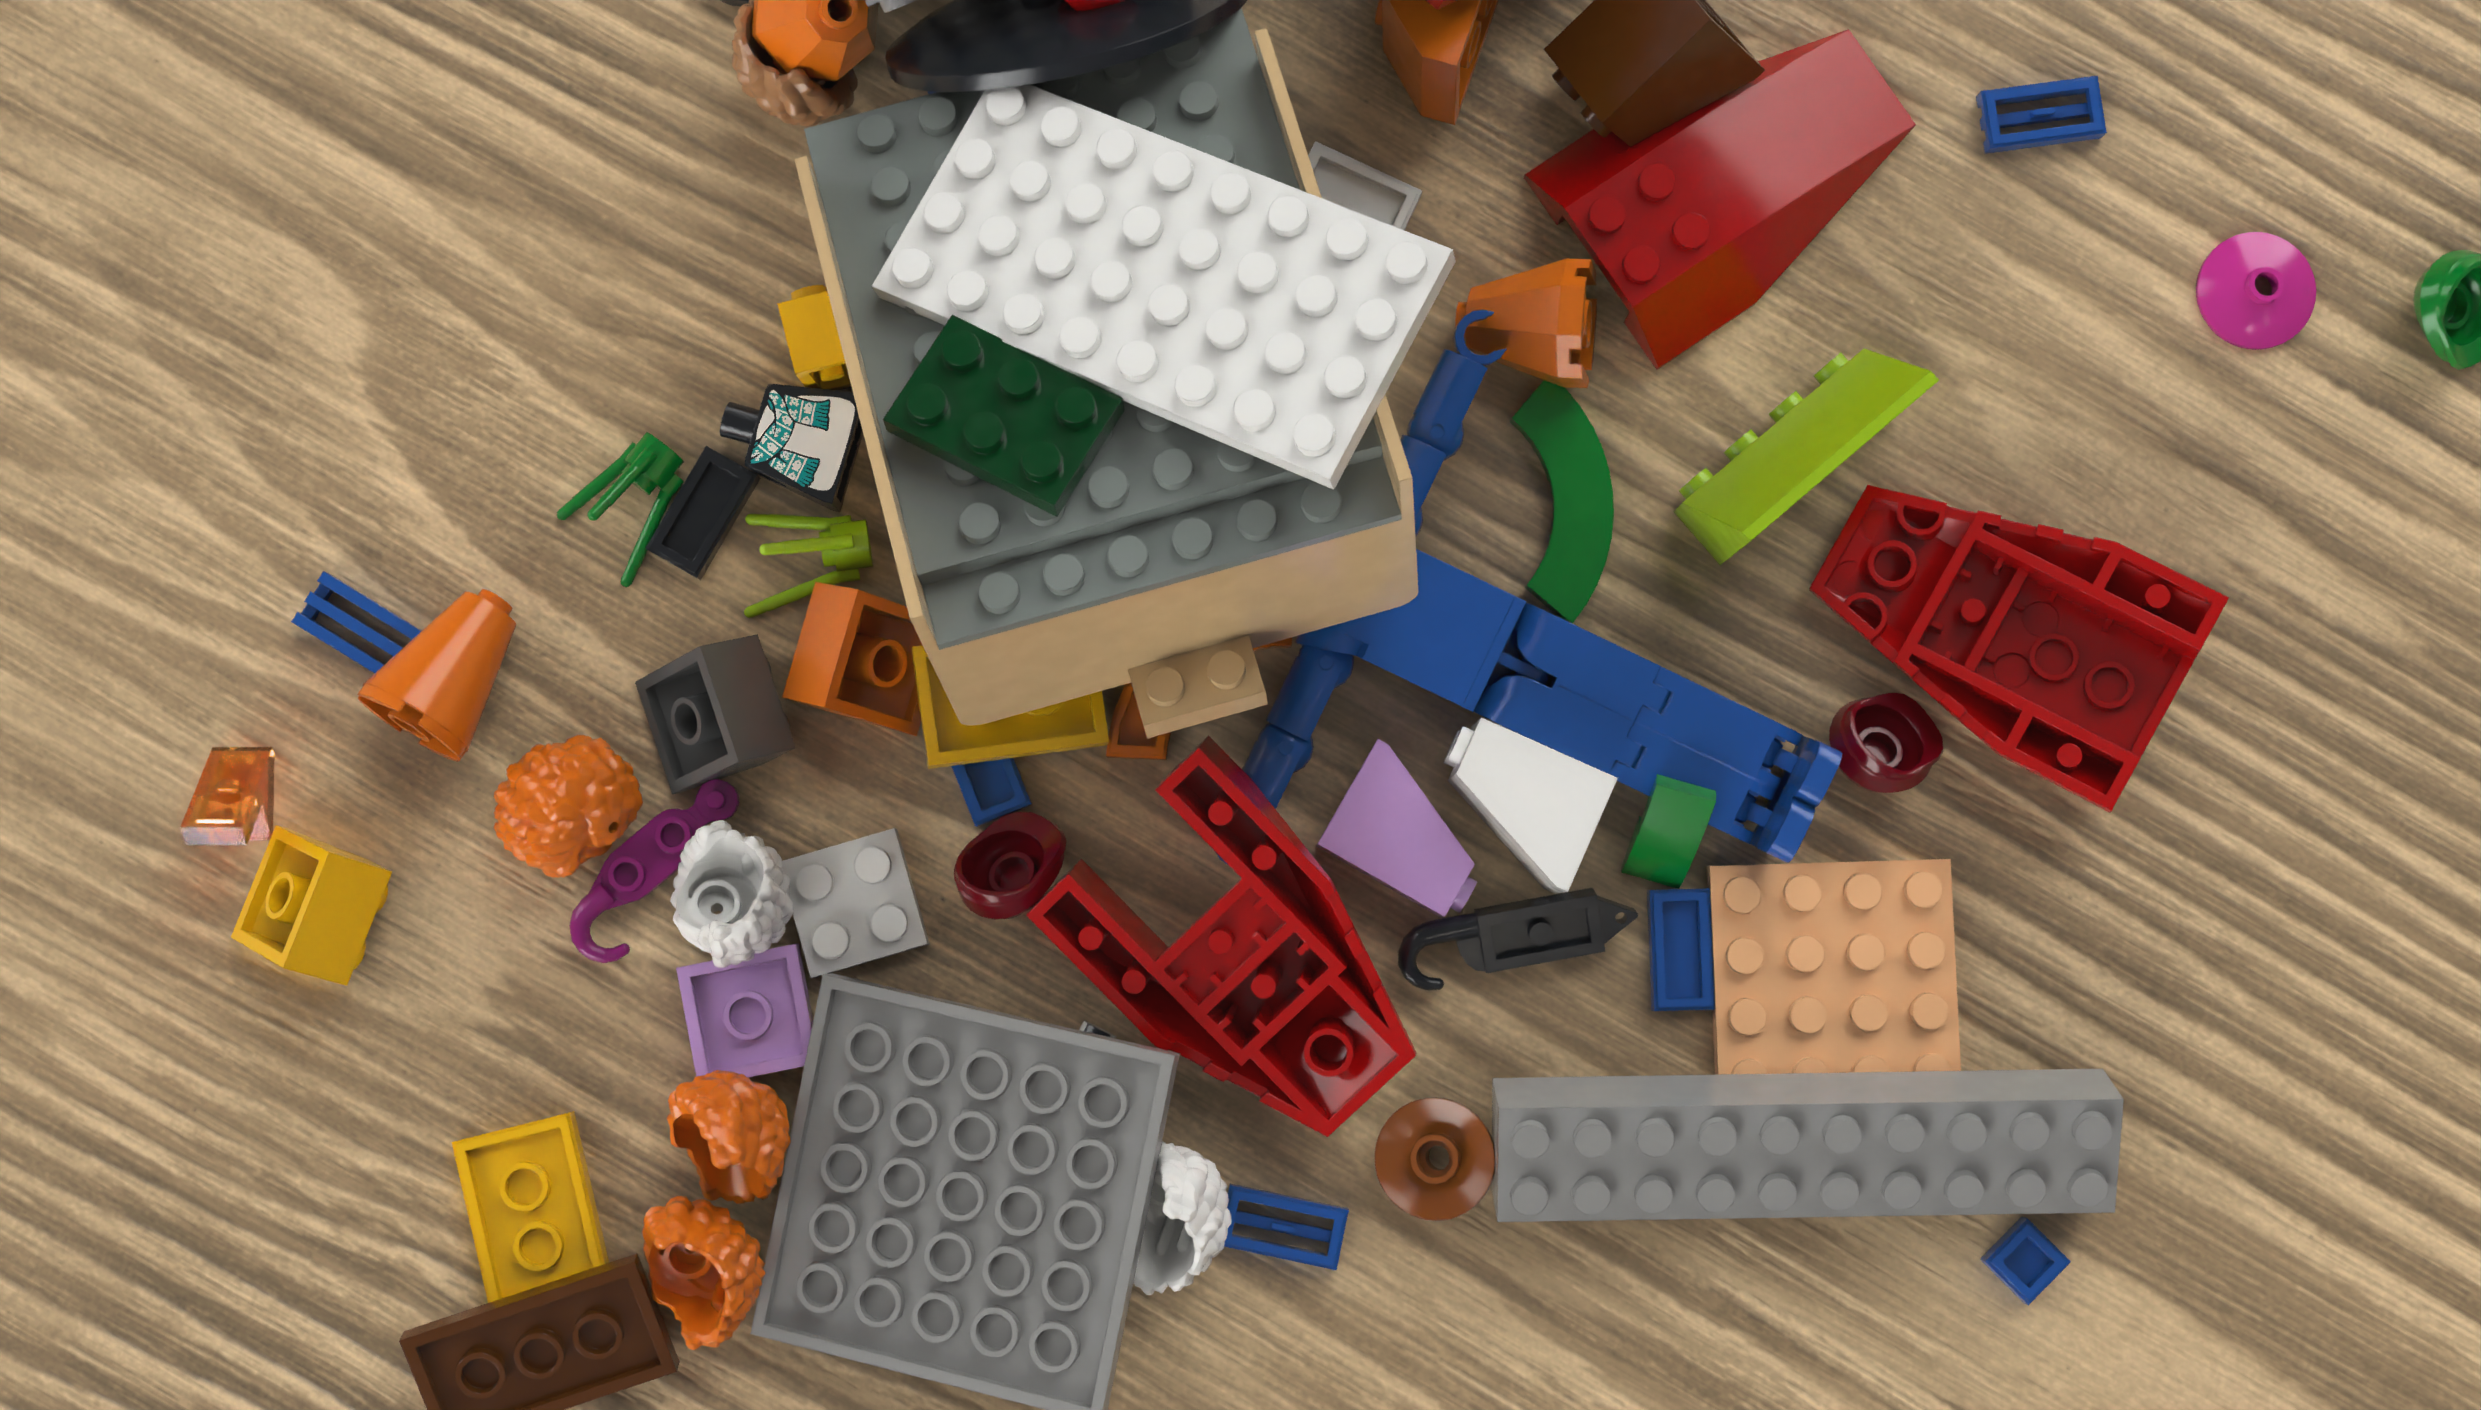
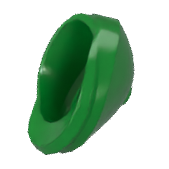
[2413,250,2481,370]

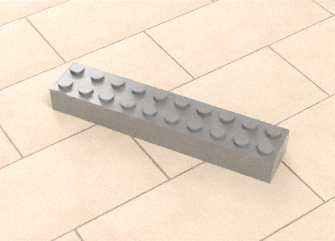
[1491,1069,2124,1222]

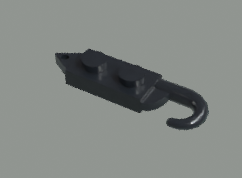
[1398,888,1638,990]

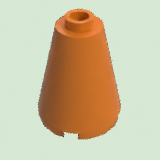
[357,589,516,762]

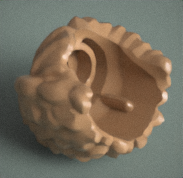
[732,0,858,126]

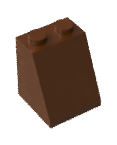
[1544,0,1765,147]

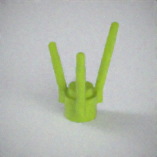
[744,513,873,618]

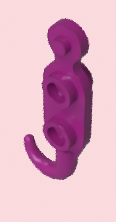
[569,779,740,963]

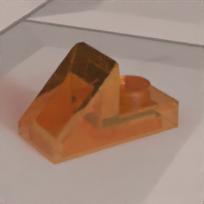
[180,747,275,846]

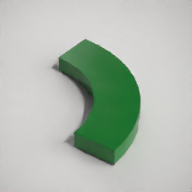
[1510,380,1614,624]

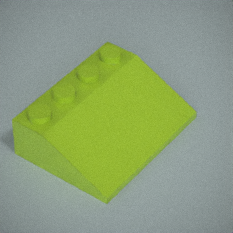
[1673,348,1939,565]

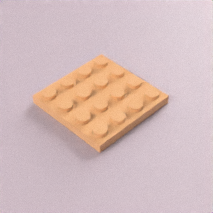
[1706,859,1961,1075]

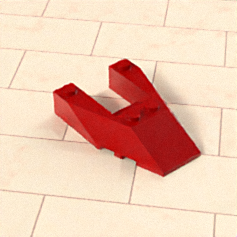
[1026,735,1417,1137]

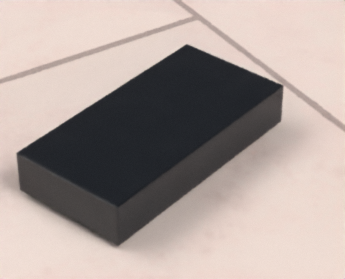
[645,446,761,580]

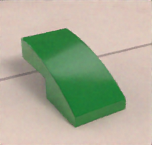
[1621,774,1716,889]

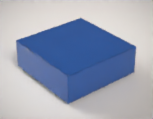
[1980,1216,2071,1305]

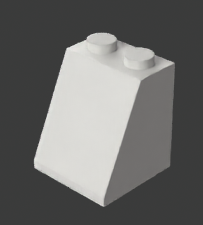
[1444,717,1618,894]

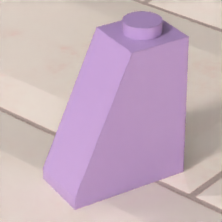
[1316,739,1477,918]

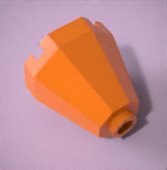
[751,0,879,82]
[1455,258,1597,388]

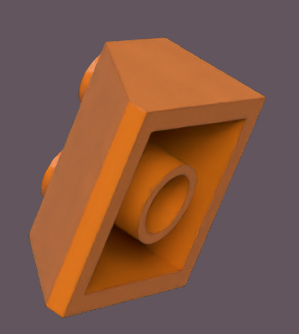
[782,582,922,736]

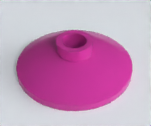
[2196,232,2316,350]

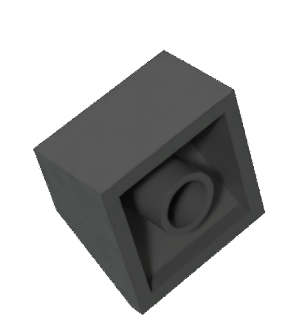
[635,634,796,795]

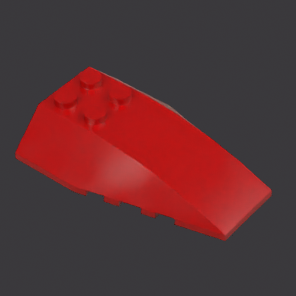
[1524,29,1916,370]
[1809,485,2229,813]

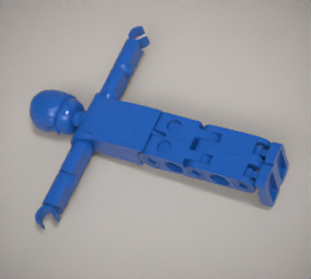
[1216,310,1843,865]

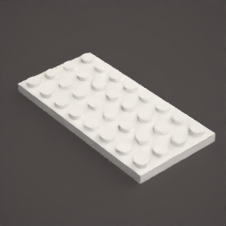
[872,85,1456,490]

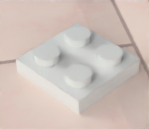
[781,828,930,978]

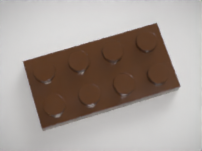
[399,1253,680,1410]

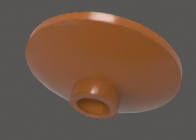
[1375,1097,1495,1221]

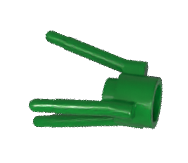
[557,432,684,587]

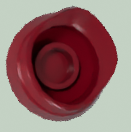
[1829,692,1943,793]
[954,812,1067,920]

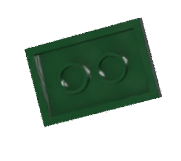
[883,315,1125,517]

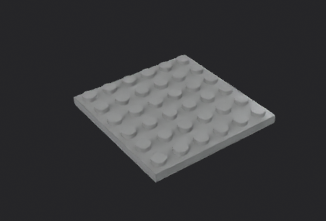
[750,973,1180,1410]

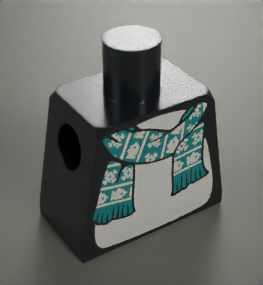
[720,384,863,512]

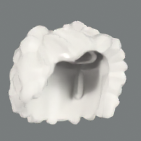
[670,820,794,968]
[1134,1141,1232,1295]

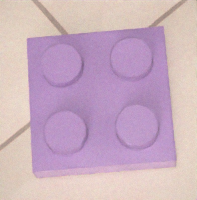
[676,944,813,1078]

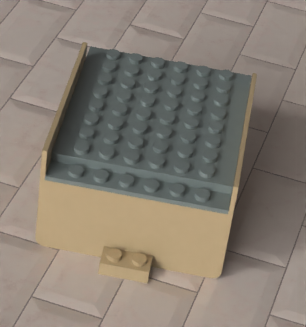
[794,8,1419,739]

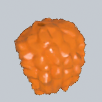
[494,735,643,878]
[667,1070,791,1204]
[642,1196,766,1350]

